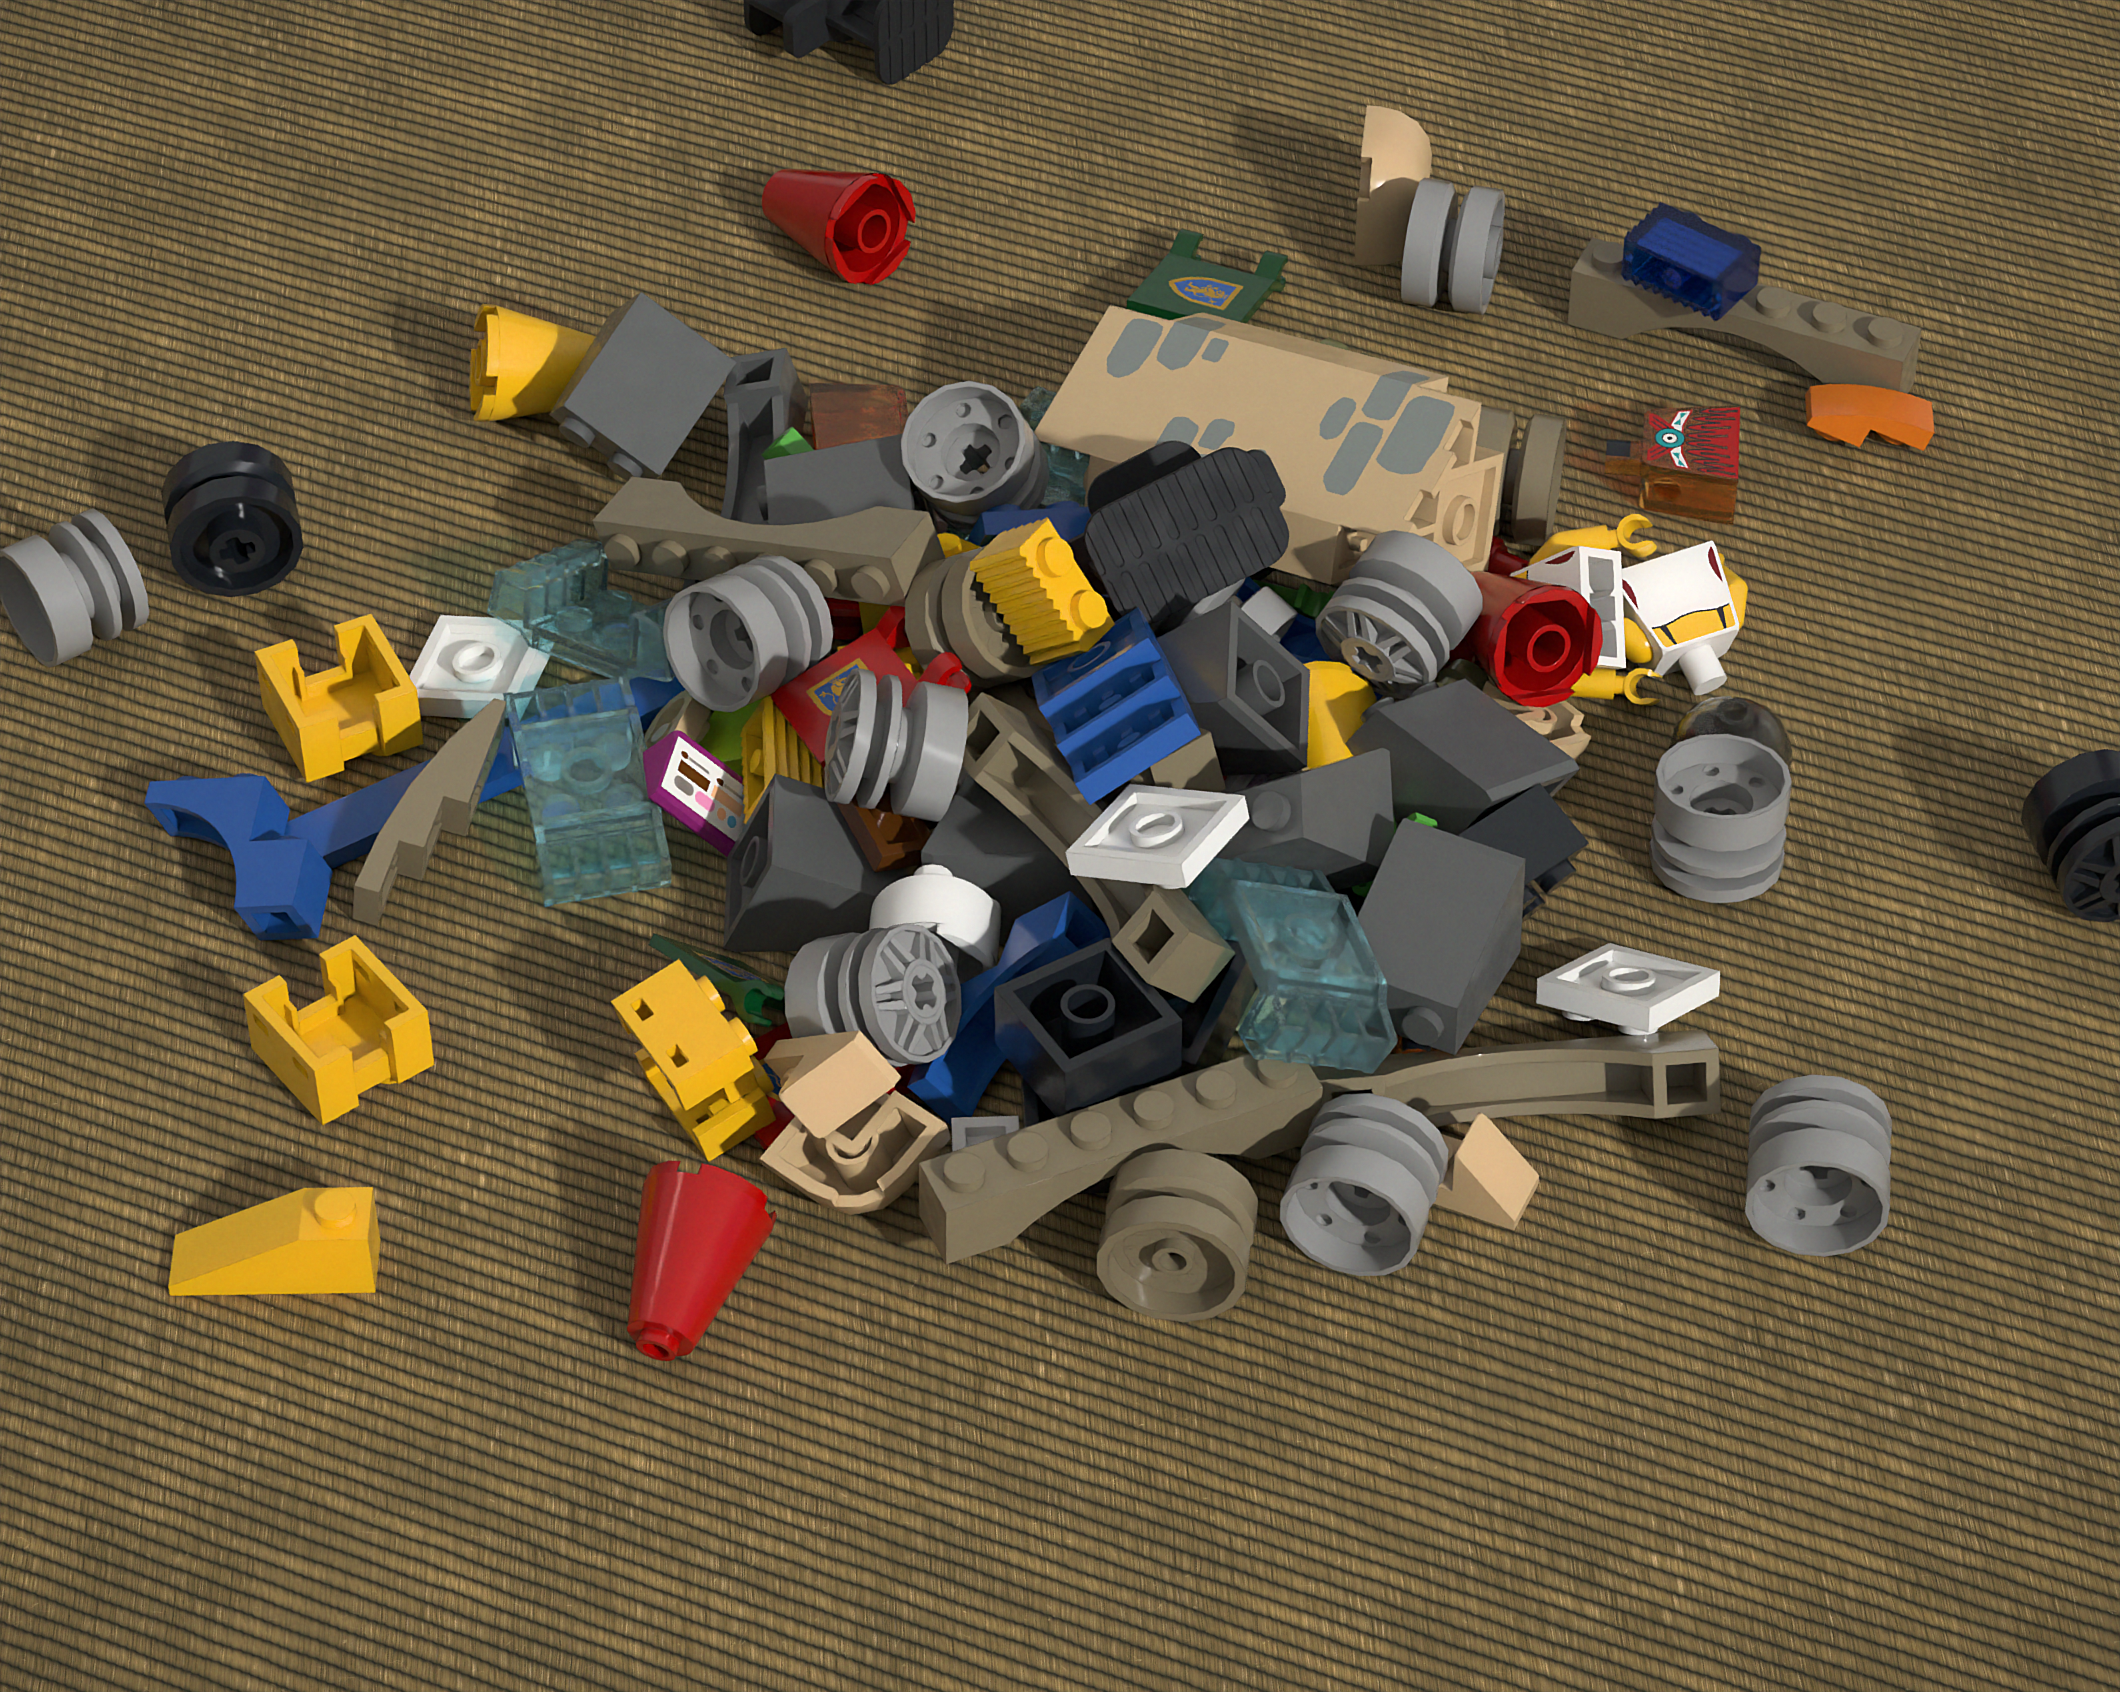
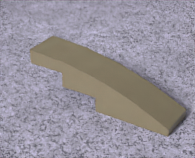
[353,698,507,926]

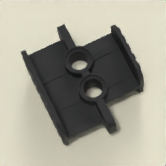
[743,0,954,85]
[1066,440,1289,624]

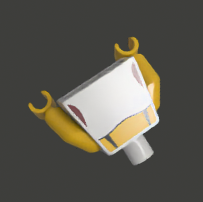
[1510,514,1663,706]
[1622,540,1748,695]

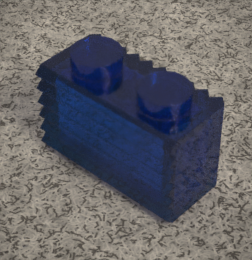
[1621,202,1762,322]

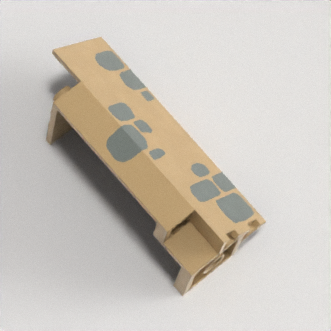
[1034,305,1504,585]

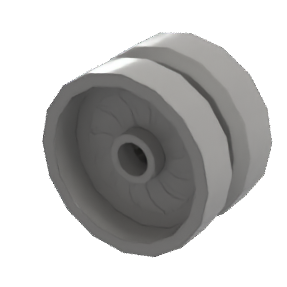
[1401,178,1505,315]

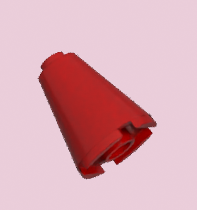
[762,169,916,285]
[1464,571,1603,708]
[627,1160,777,1361]

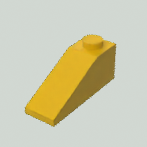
[168,1187,381,1296]

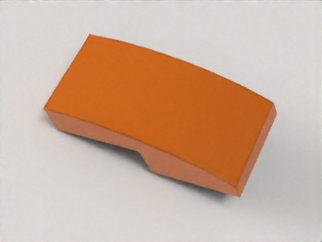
[1805,384,1935,451]

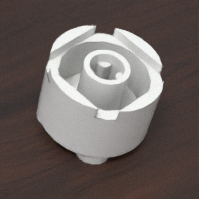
[869,864,1001,984]

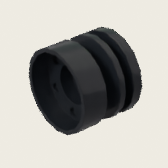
[2021,749,2120,922]

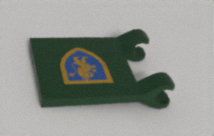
[1126,228,1288,324]
[648,933,785,1028]

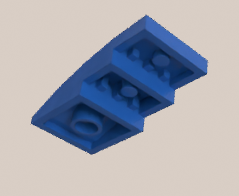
[1031,607,1201,805]

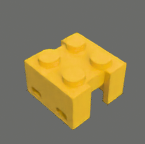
[254,614,424,783]
[243,935,435,1125]
[611,959,776,1162]

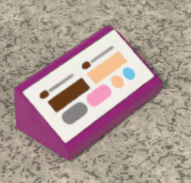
[643,730,746,857]

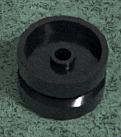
[161,441,304,597]

